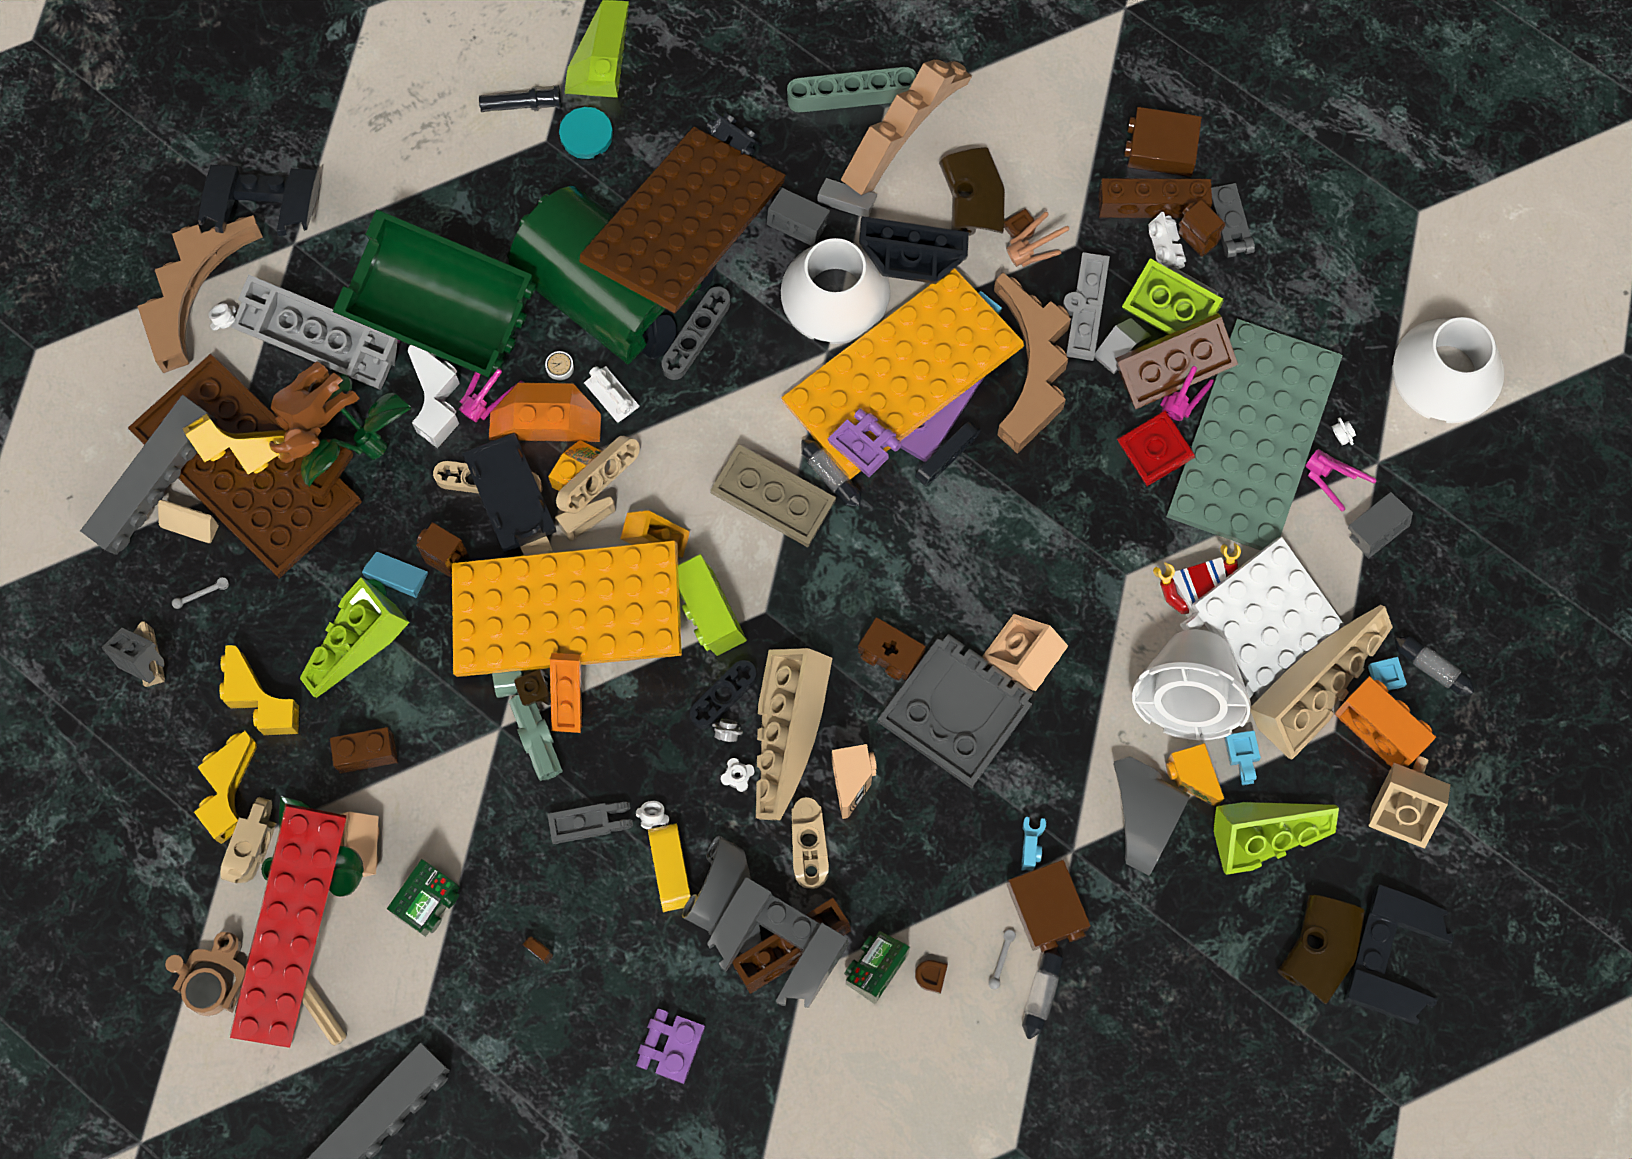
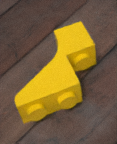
[183,414,287,474]
[220,645,299,735]
[194,731,257,844]

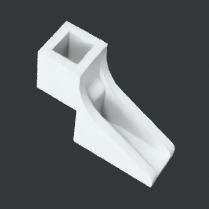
[408,345,460,448]

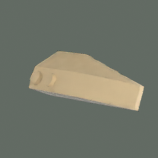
[1250,605,1393,759]
[756,648,832,820]

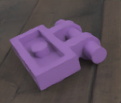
[828,409,902,477]
[636,1009,705,1084]

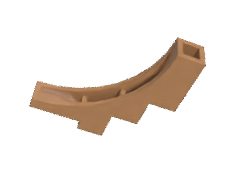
[841,59,972,195]
[137,215,263,373]
[994,273,1071,454]

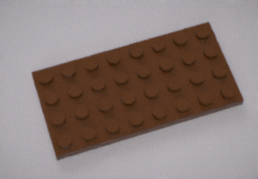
[579,127,786,313]
[128,353,362,579]

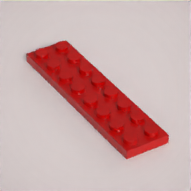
[230,804,346,1048]

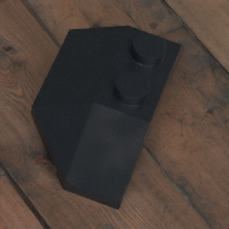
[859,216,969,284]

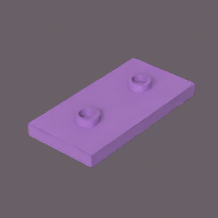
[900,377,984,462]

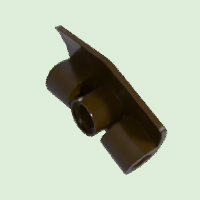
[939,147,1005,236]
[1278,895,1365,1004]

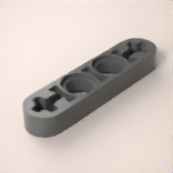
[662,287,730,380]

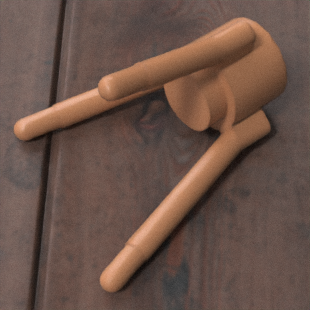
[1006,212,1069,267]

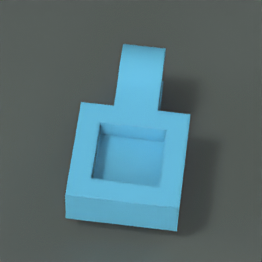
[1224,731,1261,785]
[1021,817,1046,871]

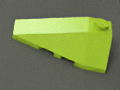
[565,0,629,98]
[300,577,410,698]
[1214,802,1339,875]

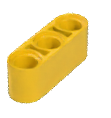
[648,823,691,912]

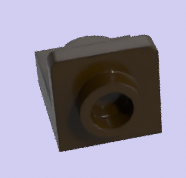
[514,669,551,706]

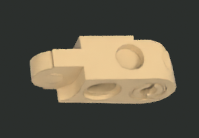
[220,797,276,883]
[792,797,829,889]

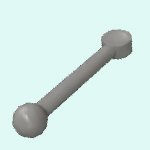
[172,577,229,609]
[989,930,1016,990]

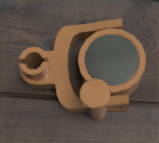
[165,932,246,1016]

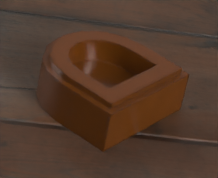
[1004,208,1036,242]
[522,936,553,965]
[915,960,948,994]

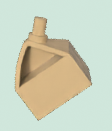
[1369,756,1450,849]

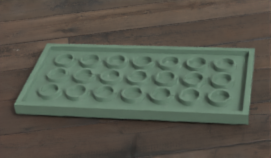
[1166,319,1342,551]

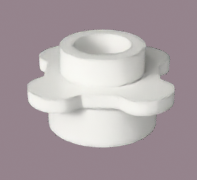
[209,303,237,330]
[1332,417,1356,446]
[721,758,754,792]
[636,801,669,829]

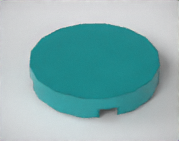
[559,107,613,159]

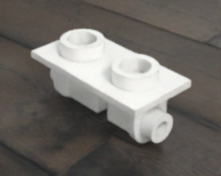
[1148,212,1186,269]
[584,366,640,423]

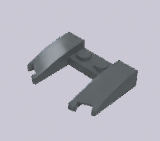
[707,877,849,1008]

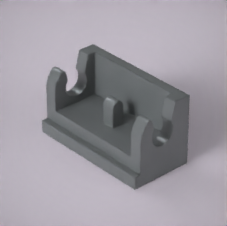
[767,188,830,246]
[1348,492,1413,559]
[102,628,164,683]

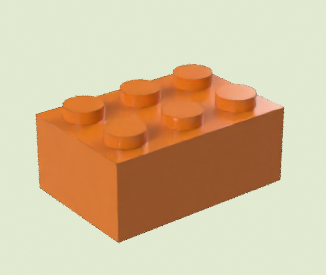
[1335,676,1436,767]

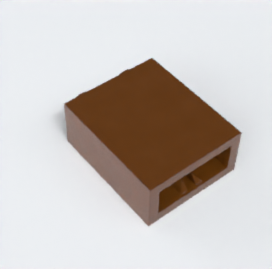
[1124,107,1202,177]
[1007,859,1090,953]

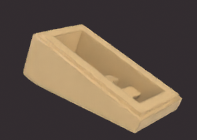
[555,497,616,541]

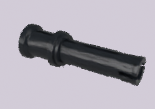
[479,85,562,113]

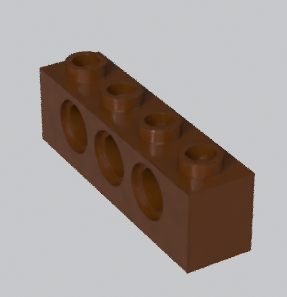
[1099,179,1212,218]
[732,898,851,994]

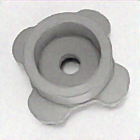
[712,719,743,742]

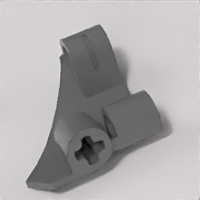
[1113,757,1190,876]
[682,835,761,953]

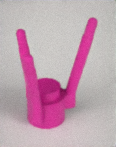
[1160,366,1214,421]
[459,369,524,423]
[1306,449,1376,511]

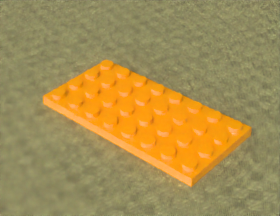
[781,269,1024,479]
[452,541,682,677]

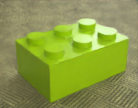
[1122,258,1224,335]
[678,554,747,656]

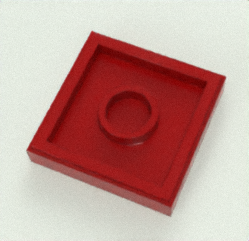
[1117,411,1195,486]

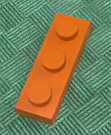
[550,653,582,733]

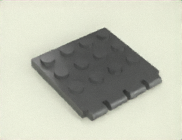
[877,634,1033,789]

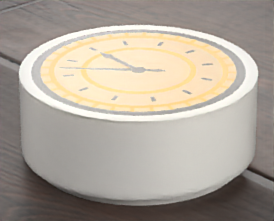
[545,351,574,381]

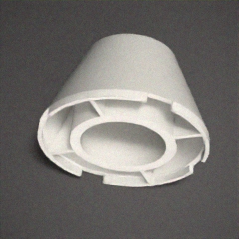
[781,238,890,344]
[1392,317,1504,423]
[1132,629,1251,740]

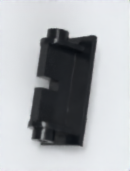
[706,111,763,156]

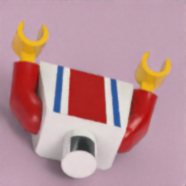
[1153,542,1241,618]

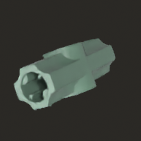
[509,694,563,781]

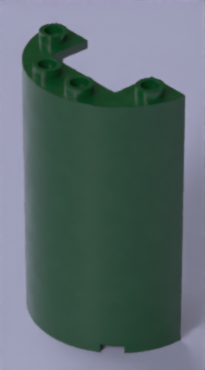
[507,186,702,365]
[332,209,536,378]

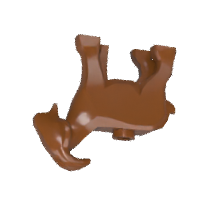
[269,361,360,463]

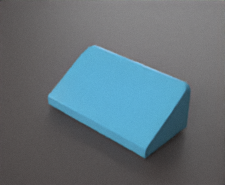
[362,552,428,598]

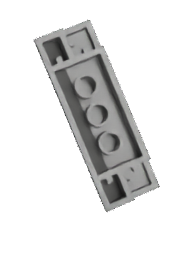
[231,275,398,390]

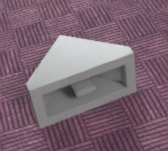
[1094,318,1151,374]

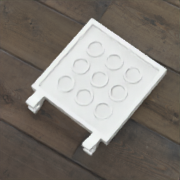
[1180,537,1345,698]

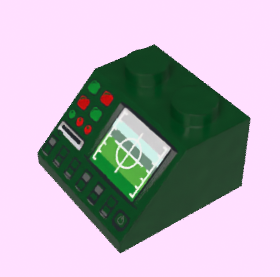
[387,859,460,937]
[844,931,910,1004]

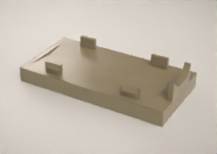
[710,444,836,547]

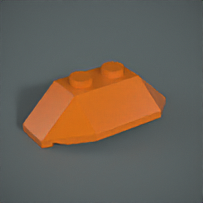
[489,383,601,442]

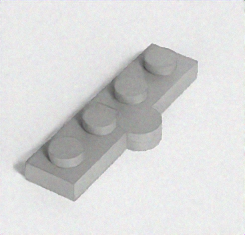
[1063,252,1110,361]

